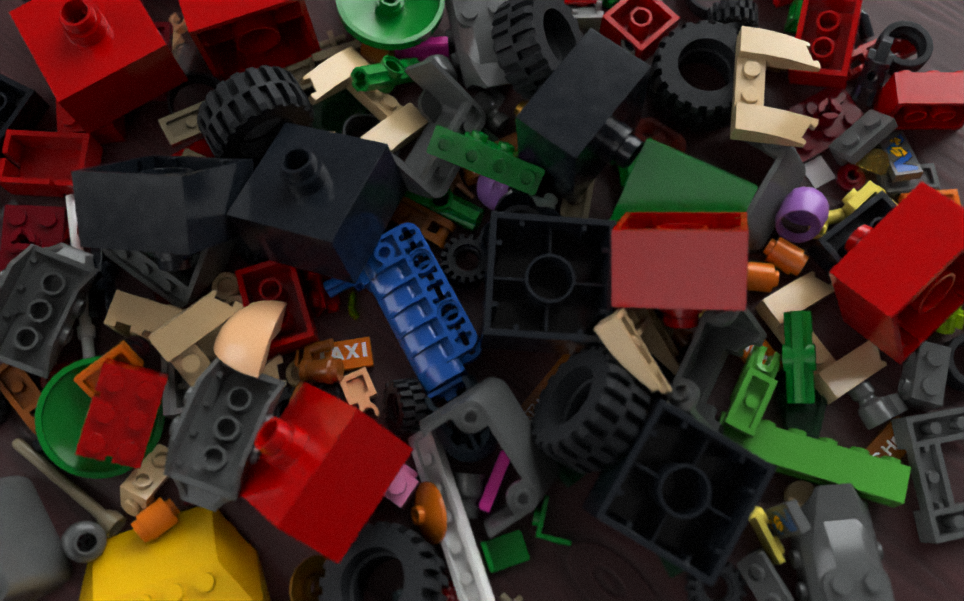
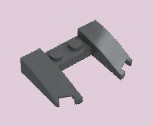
[891,406,964,544]

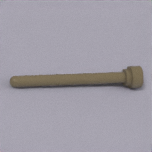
[12,438,127,538]

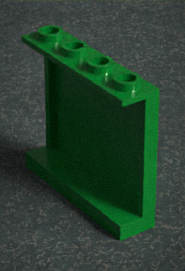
[610,138,758,224]

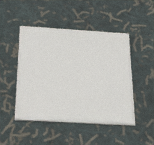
[804,155,836,189]

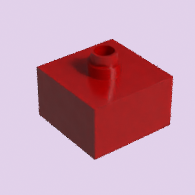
[9,0,188,134]
[178,0,321,81]
[829,181,964,365]
[612,212,748,329]
[239,382,414,564]

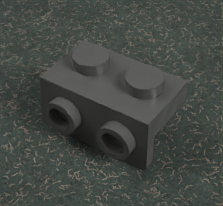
[828,109,898,166]
[736,546,795,601]

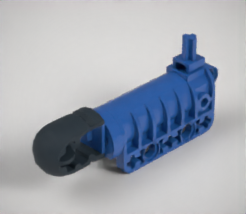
[323,222,498,463]

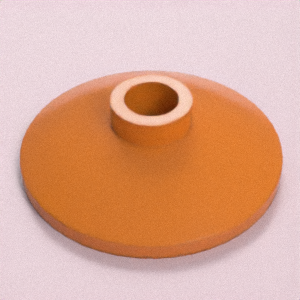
[411,481,447,545]

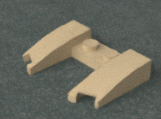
[730,26,820,148]
[300,46,428,153]
[755,271,887,404]
[148,289,287,387]
[594,307,680,395]

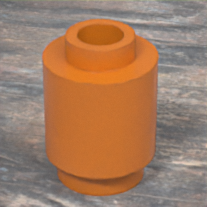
[762,236,809,276]
[747,261,779,293]
[130,497,181,543]

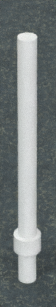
[65,194,96,359]

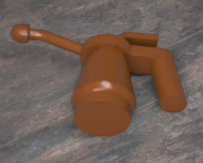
[287,338,344,406]

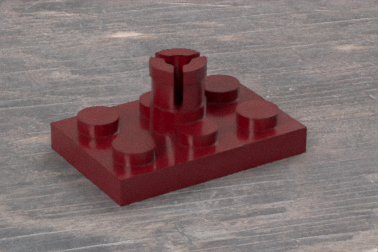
[786,88,864,164]
[0,205,67,272]

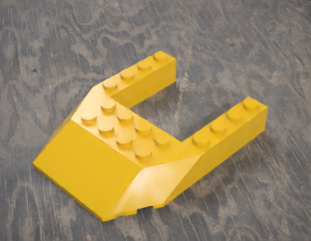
[79,506,271,601]

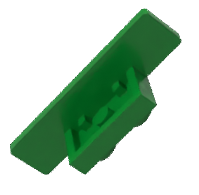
[426,125,545,196]

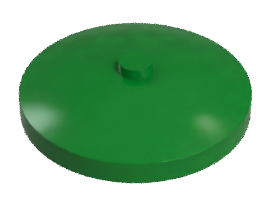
[335,0,445,50]
[35,356,165,479]

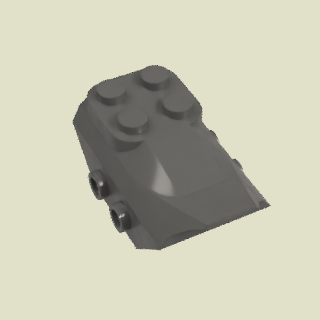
[445,0,511,89]
[0,242,99,379]
[164,357,286,512]
[789,483,895,601]

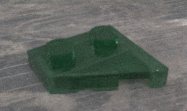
[775,366,828,439]

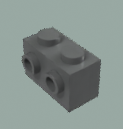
[898,341,952,412]

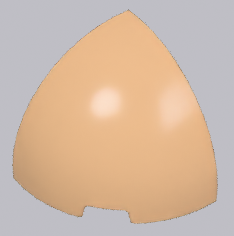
[213,300,287,378]

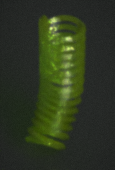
[347,291,360,320]

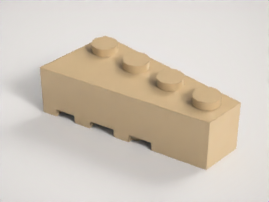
[103,290,226,361]

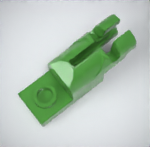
[722,345,782,438]

